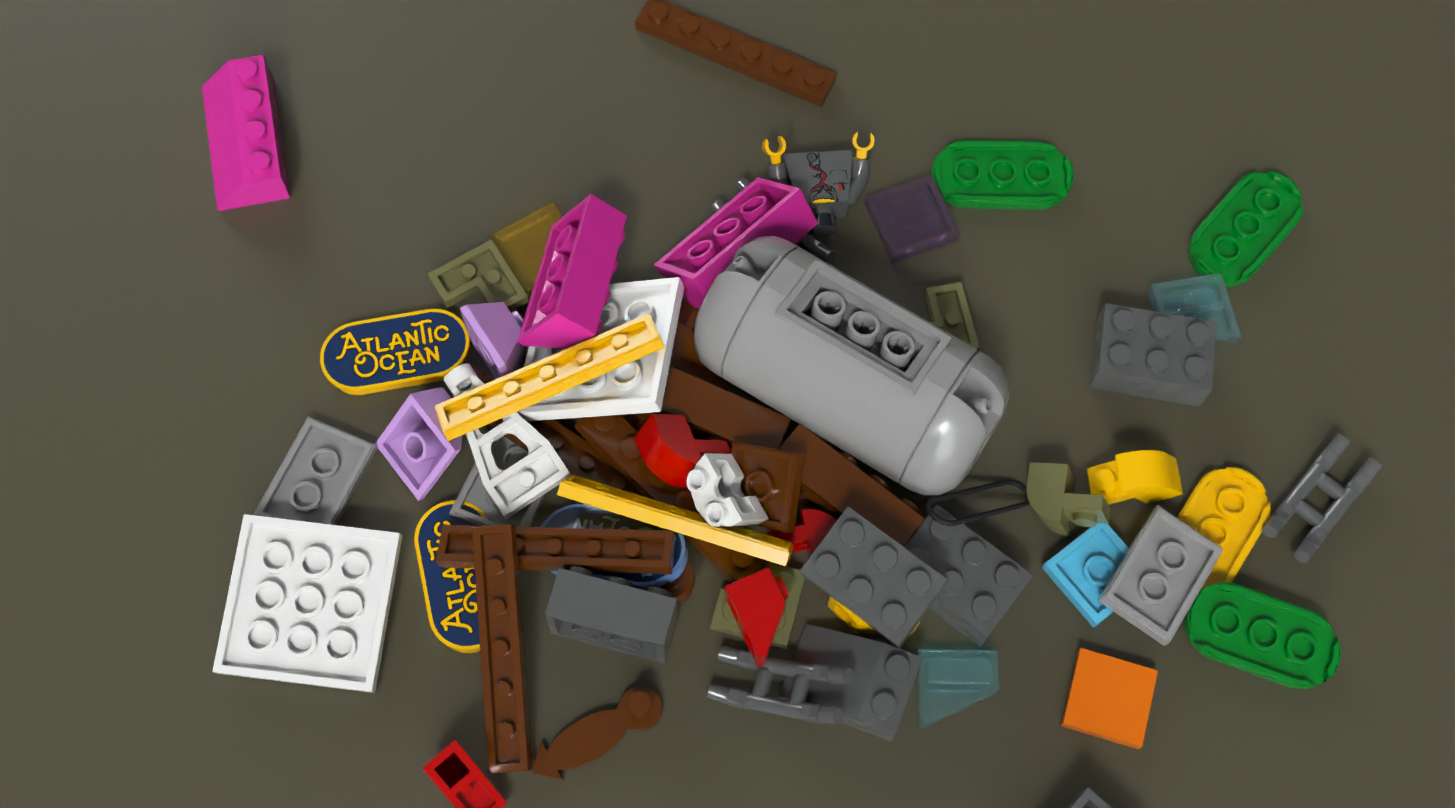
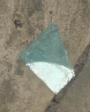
[1147,273,1241,343]
[916,649,1000,729]

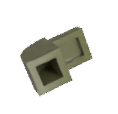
[1026,462,1111,536]

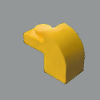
[1087,450,1183,505]

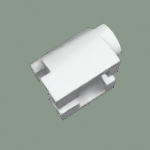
[687,453,769,526]

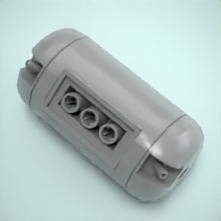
[694,236,1010,495]

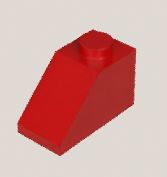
[724,567,789,668]

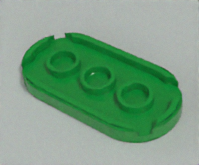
[931,140,1074,210]
[1188,171,1304,287]
[1183,582,1341,689]

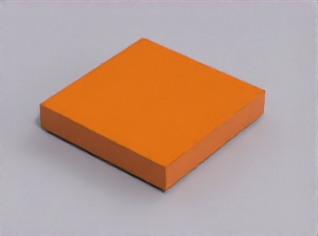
[1060,648,1158,750]

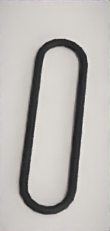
[926,479,1030,526]

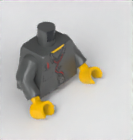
[762,131,875,235]

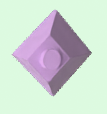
[460,302,526,379]
[375,387,462,501]

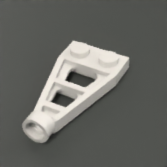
[444,363,571,519]

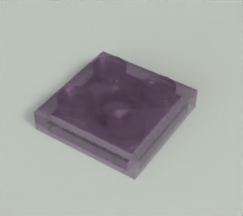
[864,175,960,264]

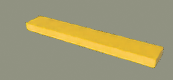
[435,313,665,441]
[557,474,794,566]

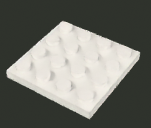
[517,277,684,421]
[212,514,402,693]

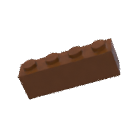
[635,366,791,450]
[779,424,925,547]

